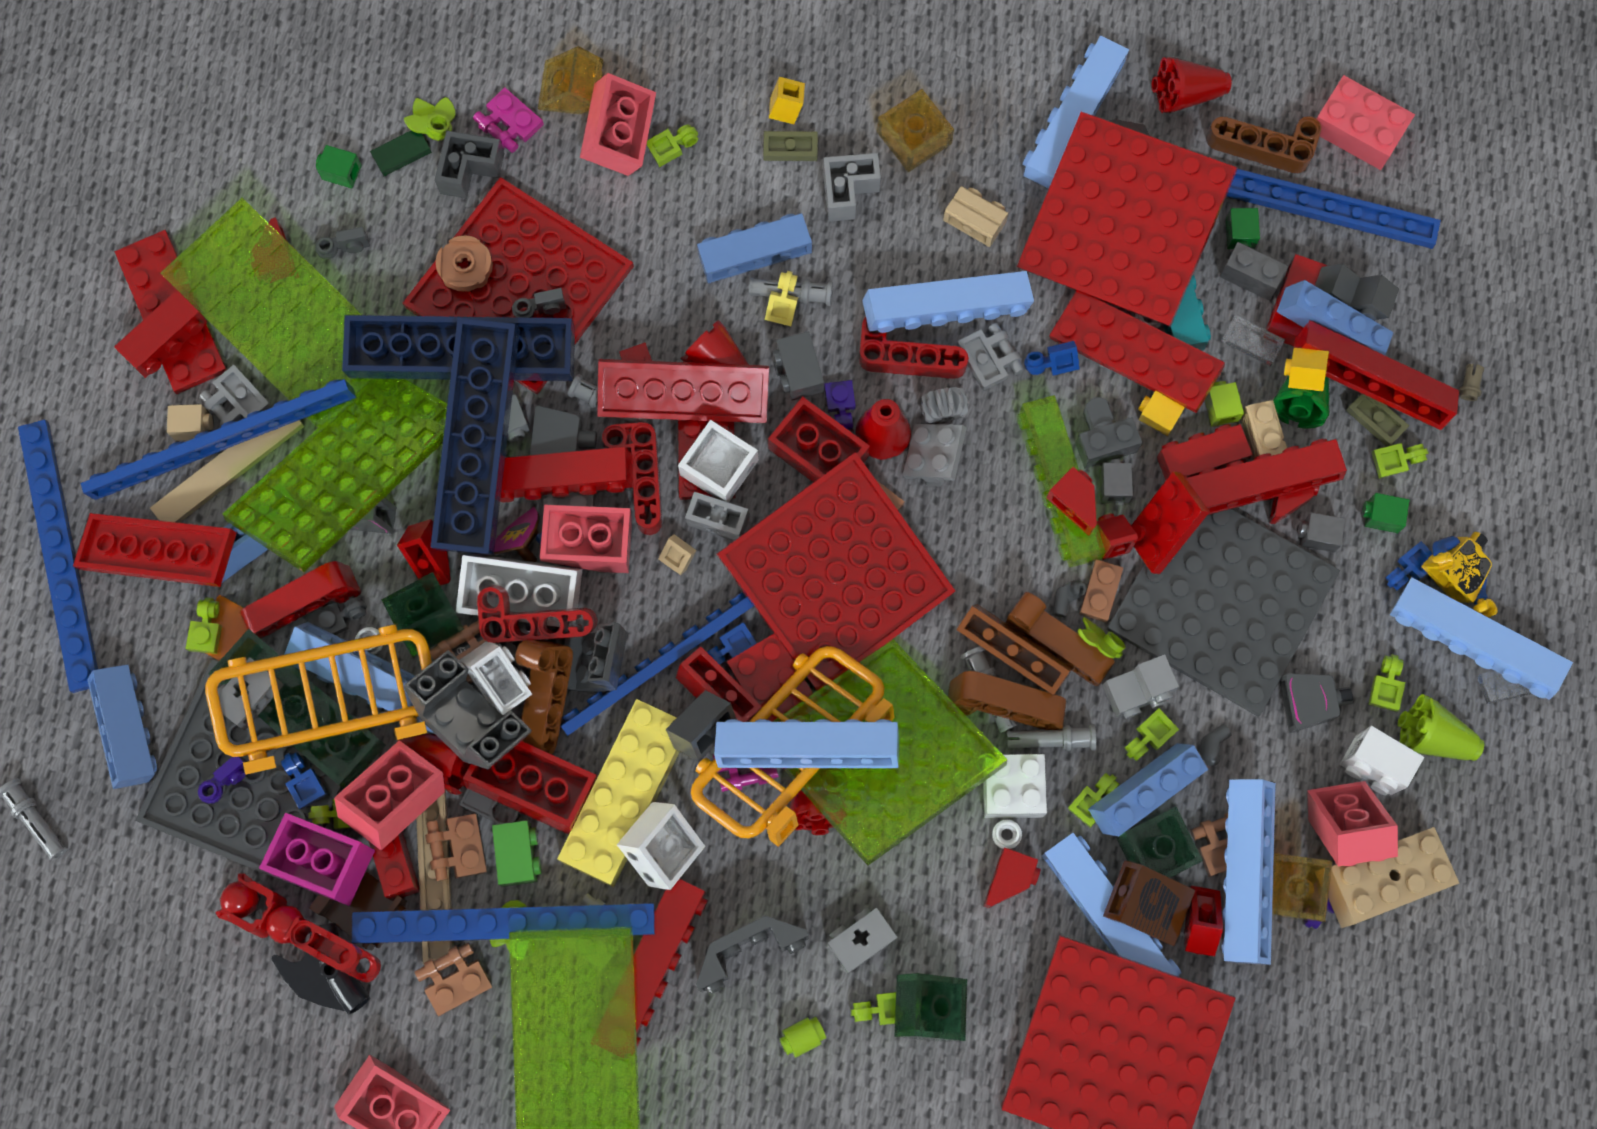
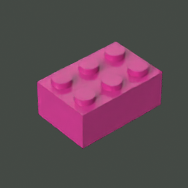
[259,813,375,906]

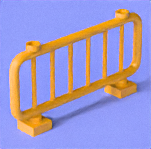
[205,624,432,775]
[691,646,895,847]

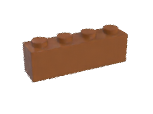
[957,604,1073,695]

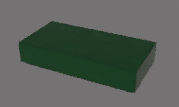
[370,130,432,177]

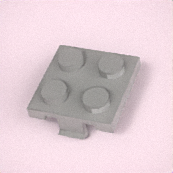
[903,424,967,487]

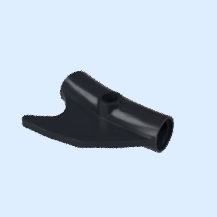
[272,923,371,1015]

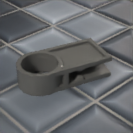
[459,788,520,825]

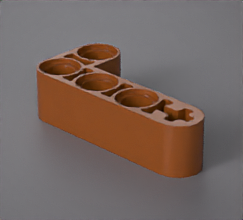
[1206,116,1321,174]
[1006,592,1115,686]
[515,639,573,754]
[946,671,1066,730]

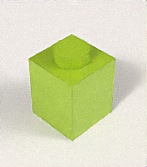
[1204,381,1244,427]

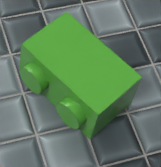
[492,820,542,887]

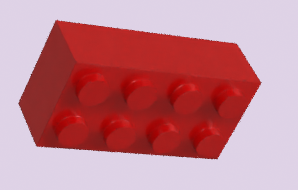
[463,741,597,835]

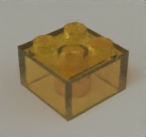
[877,89,954,172]

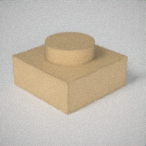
[658,534,697,575]

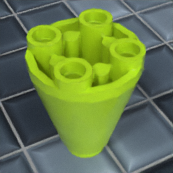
[1397,694,1484,761]

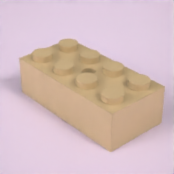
[1317,827,1459,928]

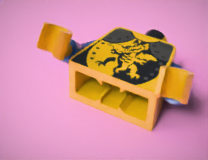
[1421,532,1498,618]

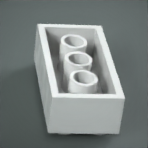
[456,553,583,627]

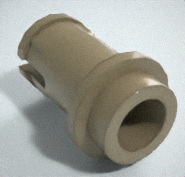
[1459,364,1484,401]

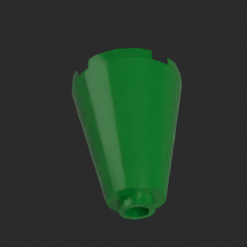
[1273,376,1330,429]

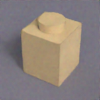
[167,404,213,441]

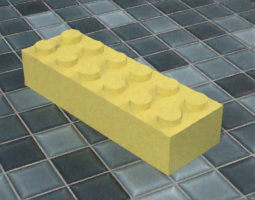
[557,699,680,887]

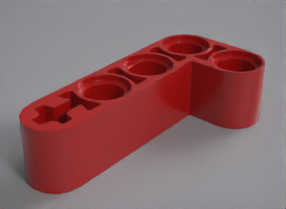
[859,317,969,379]
[602,422,662,535]
[240,561,361,639]
[477,585,598,643]

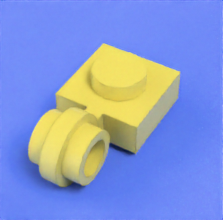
[765,271,798,326]

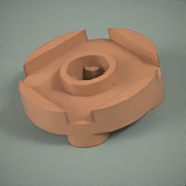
[436,236,493,291]

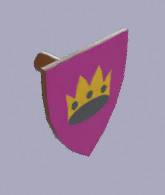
[487,507,539,562]

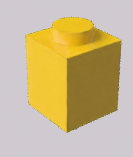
[768,77,805,124]
[1284,348,1329,391]
[1138,390,1185,437]

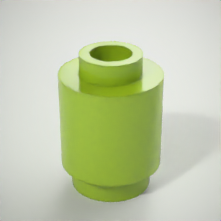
[779,1016,826,1058]

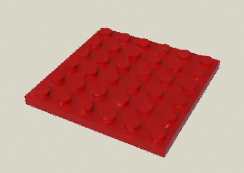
[1017,112,1238,327]
[402,177,634,395]
[716,452,955,694]
[1001,935,1236,1129]

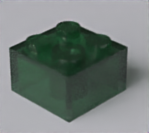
[381,572,464,657]
[1115,807,1203,878]
[894,973,967,1042]

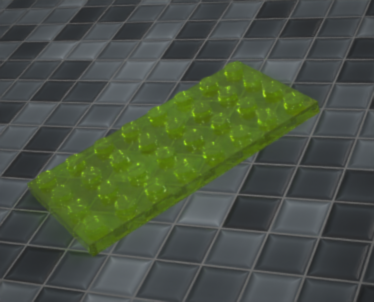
[160,197,374,431]
[222,379,447,573]
[509,927,640,1129]

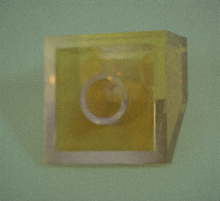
[538,46,603,114]
[1272,853,1332,922]

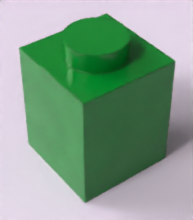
[316,145,362,189]
[1225,208,1260,249]
[1362,493,1410,533]

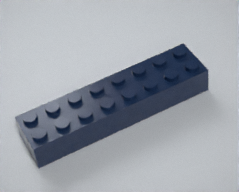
[342,315,575,381]
[431,318,520,556]

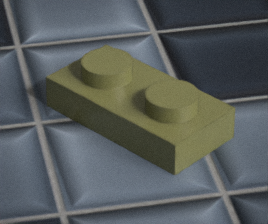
[763,131,818,161]
[1346,394,1409,447]

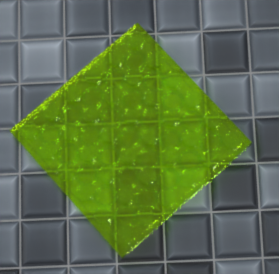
[772,639,1007,866]

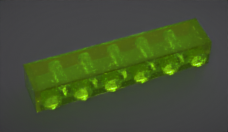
[1017,395,1106,568]

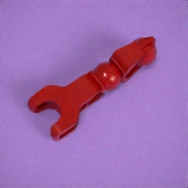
[215,873,381,983]

